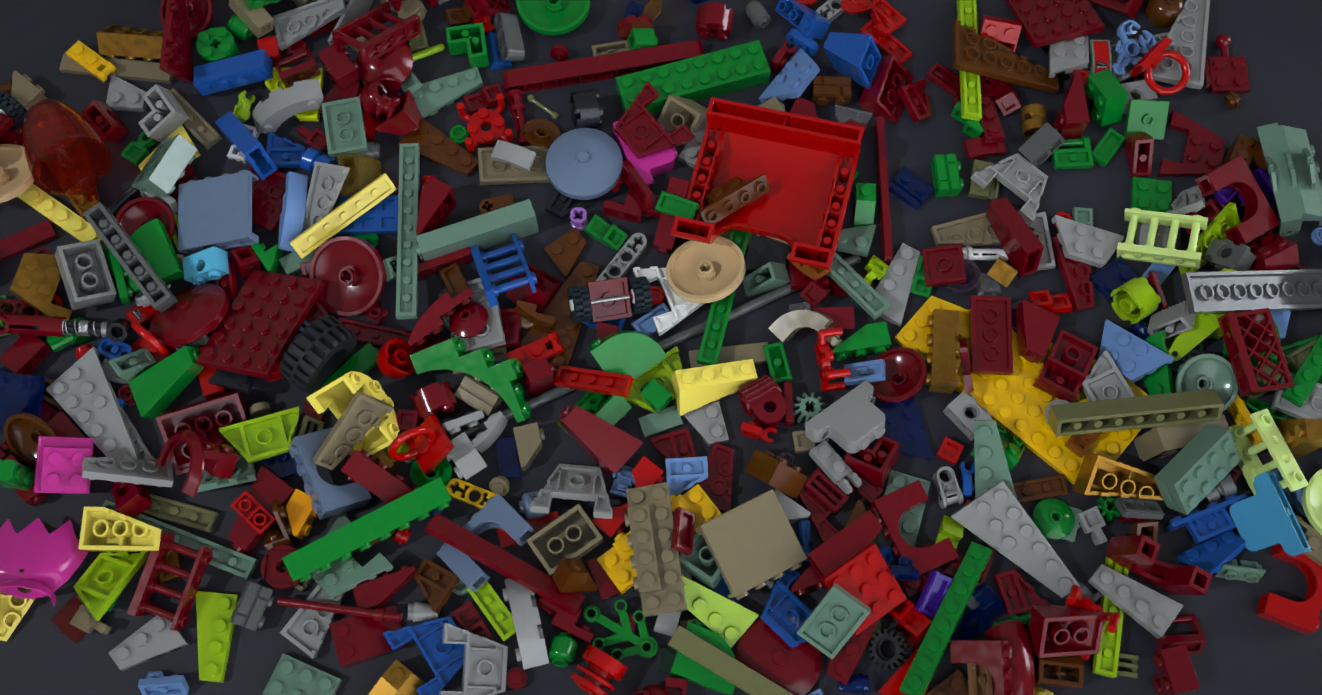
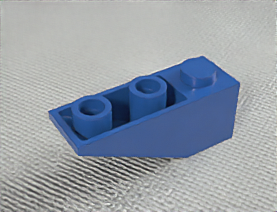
[775,0,831,40]

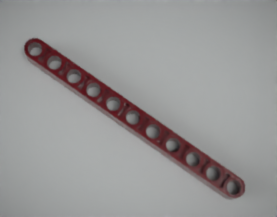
[502,40,704,93]

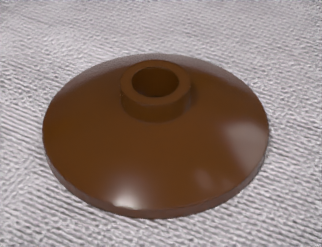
[523,119,561,147]

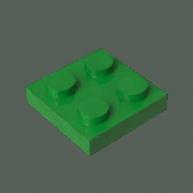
[1130,177,1172,213]

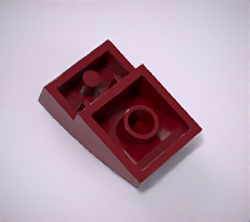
[1033,329,1099,403]

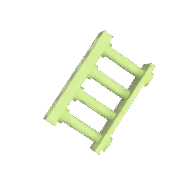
[1117,208,1208,269]
[1229,409,1309,495]

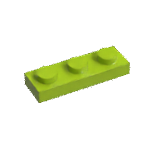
[467,581,516,642]

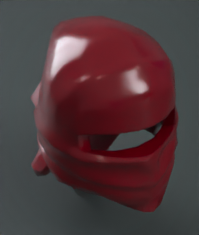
[361,77,401,121]

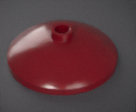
[159,0,214,38]
[356,43,413,89]
[116,197,175,240]
[870,347,927,402]

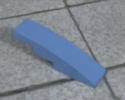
[278,171,308,253]

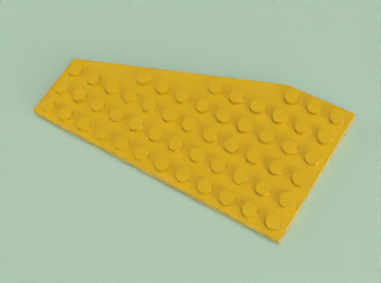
[893,295,1148,485]

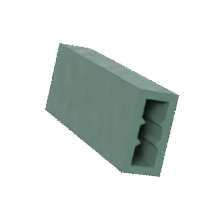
[414,199,539,263]

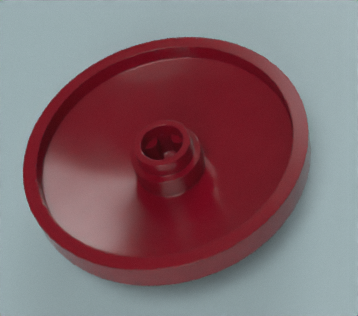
[309,236,386,316]
[150,284,229,346]
[735,619,822,695]

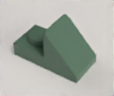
[108,348,157,381]

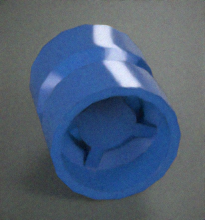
[300,146,338,174]

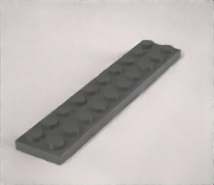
[1181,269,1322,314]

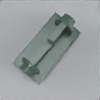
[1215,558,1266,583]

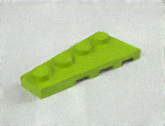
[1178,202,1240,274]

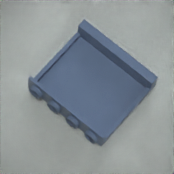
[178,170,259,256]

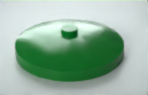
[516,0,590,35]

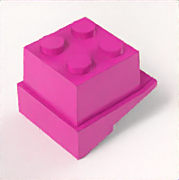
[33,436,94,494]

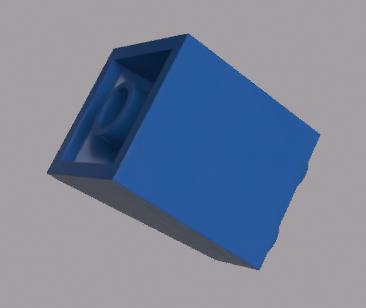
[824,32,882,89]

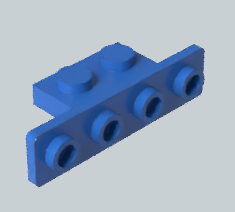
[1166,493,1247,544]

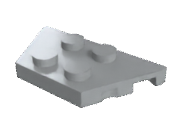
[1049,36,1089,78]
[1052,215,1124,268]
[1081,350,1135,401]

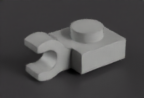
[1076,506,1107,546]

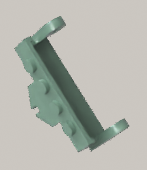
[1255,122,1322,237]

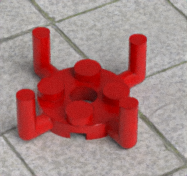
[456,93,514,153]
[814,327,850,392]
[1063,585,1120,660]

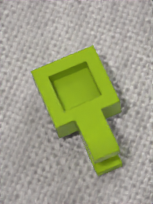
[233,90,255,123]
[864,254,889,285]

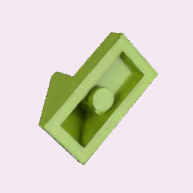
[934,515,964,550]

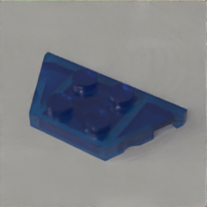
[880,395,933,461]

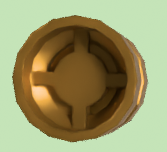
[1021,104,1047,139]

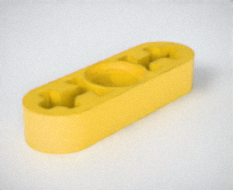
[446,478,496,509]

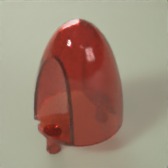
[22,99,113,202]

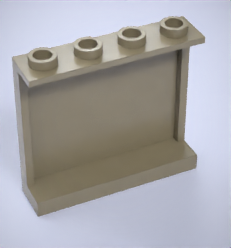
[695,489,807,600]

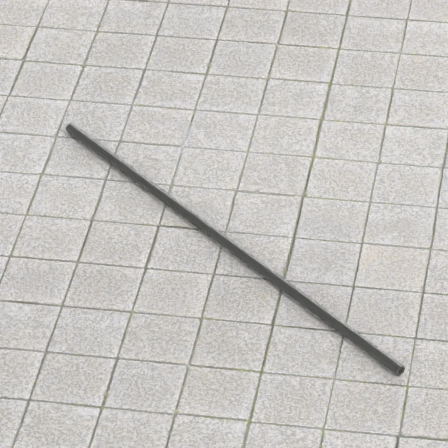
[405,255,861,465]

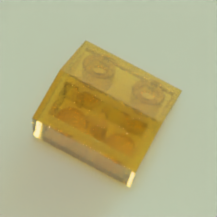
[338,153,381,196]

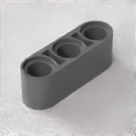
[494,12,525,62]

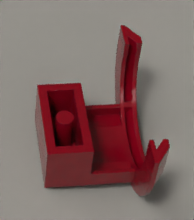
[156,429,239,497]

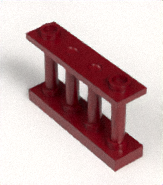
[332,2,421,64]
[127,531,213,631]

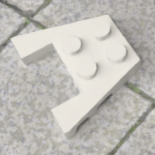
[633,266,705,336]

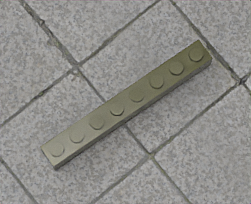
[1048,389,1224,437]

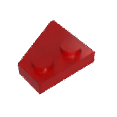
[867,0,907,39]

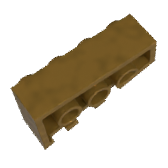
[1266,418,1322,460]
[1073,451,1164,500]

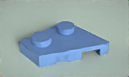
[665,456,708,496]

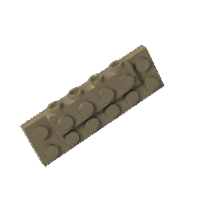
[624,482,687,617]

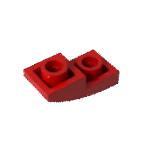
[230,490,276,535]

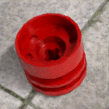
[569,644,627,695]

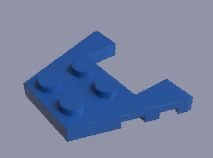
[760,568,812,648]
[383,616,464,695]

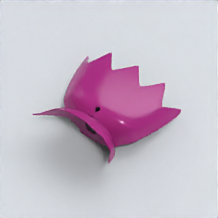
[0,518,89,607]

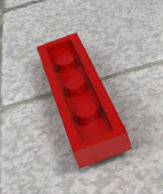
[553,365,634,397]

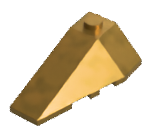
[368,659,425,695]

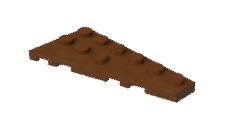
[952,19,1059,94]

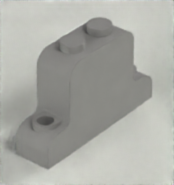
[805,380,885,454]

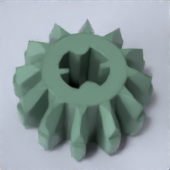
[793,392,826,426]

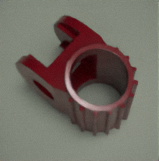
[737,374,787,429]

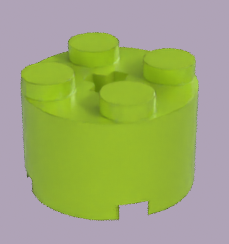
[1110,277,1161,324]

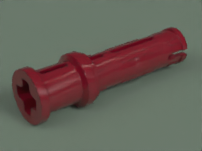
[506,89,530,146]

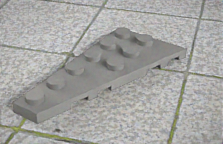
[46,347,141,460]

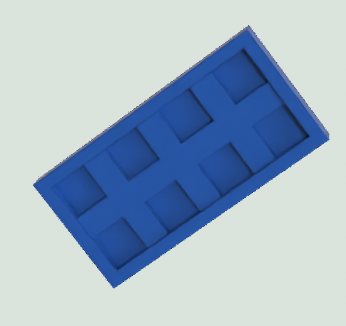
[338,195,398,235]

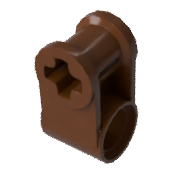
[479,194,515,215]

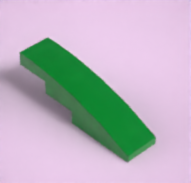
[308,343,378,415]

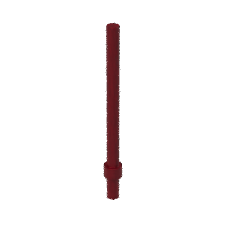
[277,597,403,622]

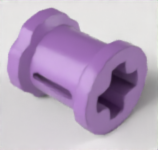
[570,207,588,231]

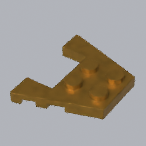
[9,253,72,321]

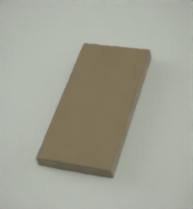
[478,146,550,185]

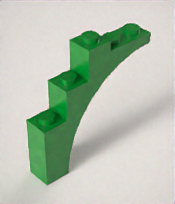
[409,337,531,423]

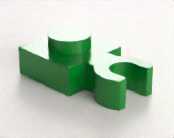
[120,132,155,167]

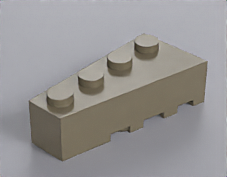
[1133,414,1231,463]

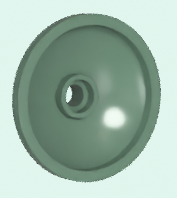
[1176,354,1238,411]

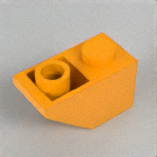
[286,489,318,540]

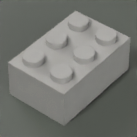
[55,239,117,310]

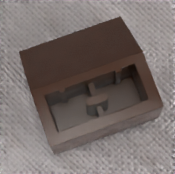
[1033,652,1084,690]

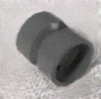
[1205,473,1237,504]

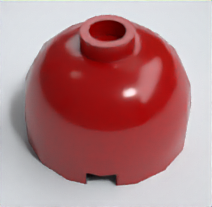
[376,338,415,379]

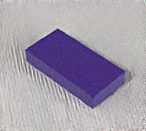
[915,570,952,618]

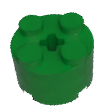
[196,27,241,64]

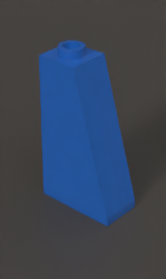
[215,111,278,180]

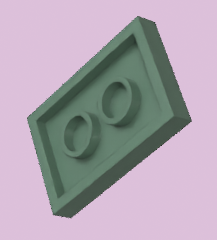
[321,97,368,158]
[796,583,871,659]
[262,653,342,695]

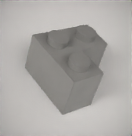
[139,84,189,142]
[446,432,487,480]

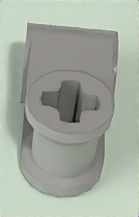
[932,466,964,509]

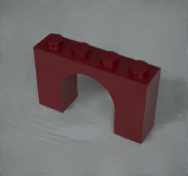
[1195,155,1280,246]
[4,411,100,507]
[870,480,959,581]
[1105,535,1213,595]
[950,640,1014,695]

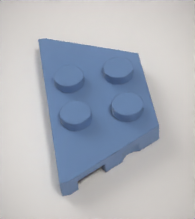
[759,48,820,103]
[1098,320,1174,383]

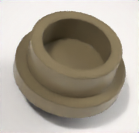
[489,476,510,496]

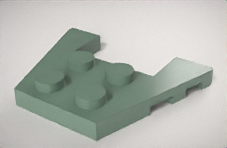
[311,513,394,599]

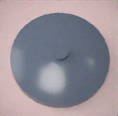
[546,128,623,200]

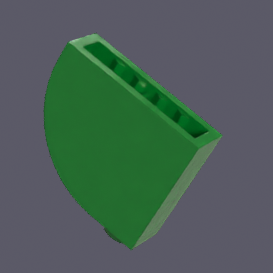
[127,218,184,293]
[587,330,667,380]
[669,620,736,695]

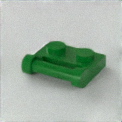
[1051,136,1094,170]

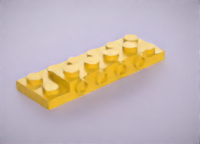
[597,484,722,594]

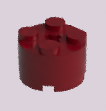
[695,2,734,42]
[410,380,458,421]

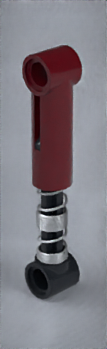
[0,311,132,343]

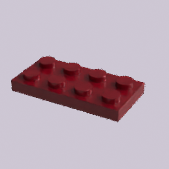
[969,295,1013,376]

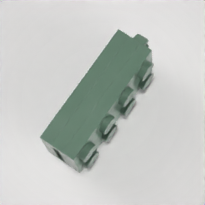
[1154,423,1241,515]

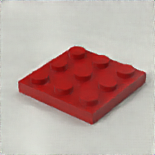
[821,543,907,635]

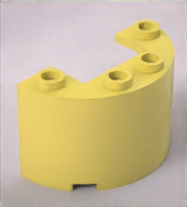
[306,371,399,456]

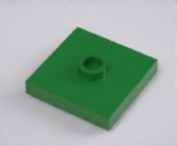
[1124,99,1170,140]

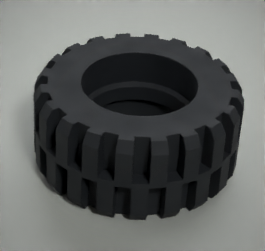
[279,315,357,394]

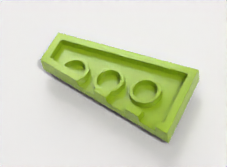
[682,575,759,648]
[196,591,240,683]

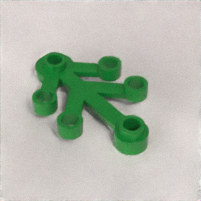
[583,599,658,661]

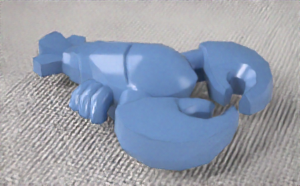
[1112,20,1156,76]

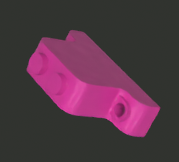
[613,121,678,190]

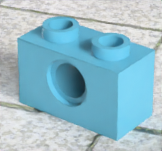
[183,246,229,285]

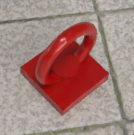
[1128,36,1190,95]
[131,321,177,363]
[388,415,454,474]

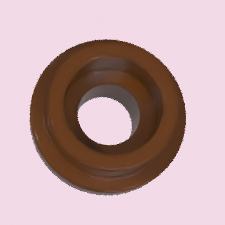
[1223,91,1241,109]

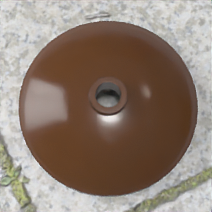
[4,412,57,468]

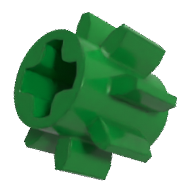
[1097,496,1120,521]

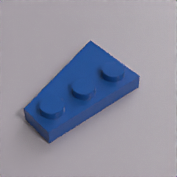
[1177,530,1245,575]

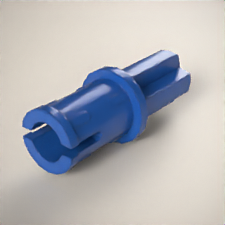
[798,520,814,563]

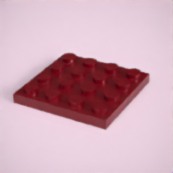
[1005,0,1105,48]

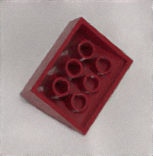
[156,391,251,475]

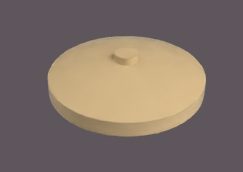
[0,144,38,203]
[666,236,746,304]

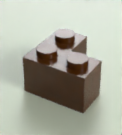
[1223,133,1267,172]
[744,449,808,499]

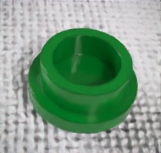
[450,125,469,144]

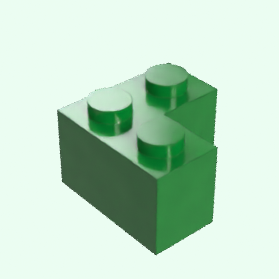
[446,22,490,68]
[1085,69,1128,127]

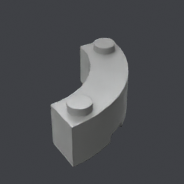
[252,78,324,134]
[502,579,549,669]

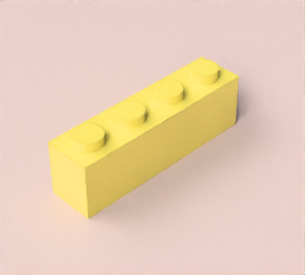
[671,359,758,417]

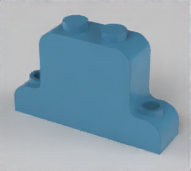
[1229,471,1312,556]

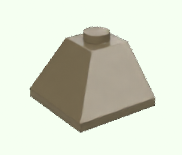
[657,94,707,146]

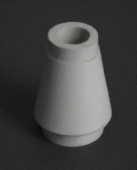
[407,601,438,623]

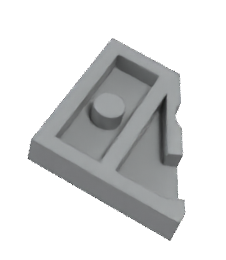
[106,75,147,112]

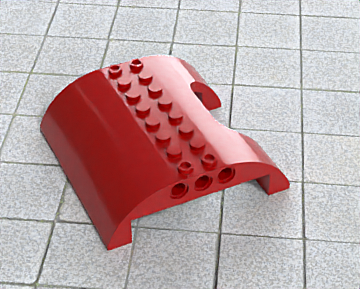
[671,97,864,270]

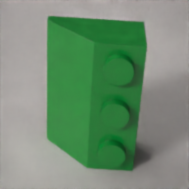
[557,391,632,438]

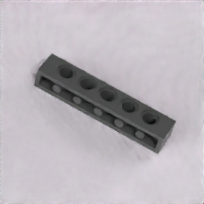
[83,202,178,313]

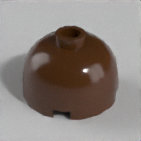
[1144,0,1184,28]

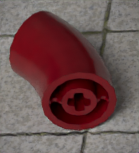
[985,620,1035,695]

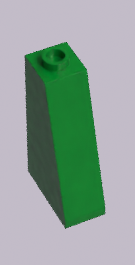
[128,346,204,420]

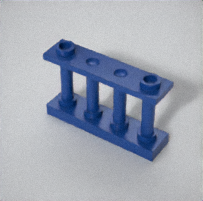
[470,233,538,307]

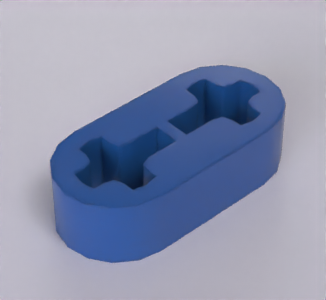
[785,28,819,57]

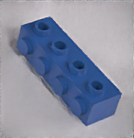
[193,49,273,96]

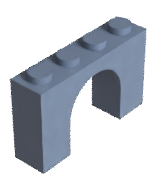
[289,427,372,520]
[436,493,536,593]

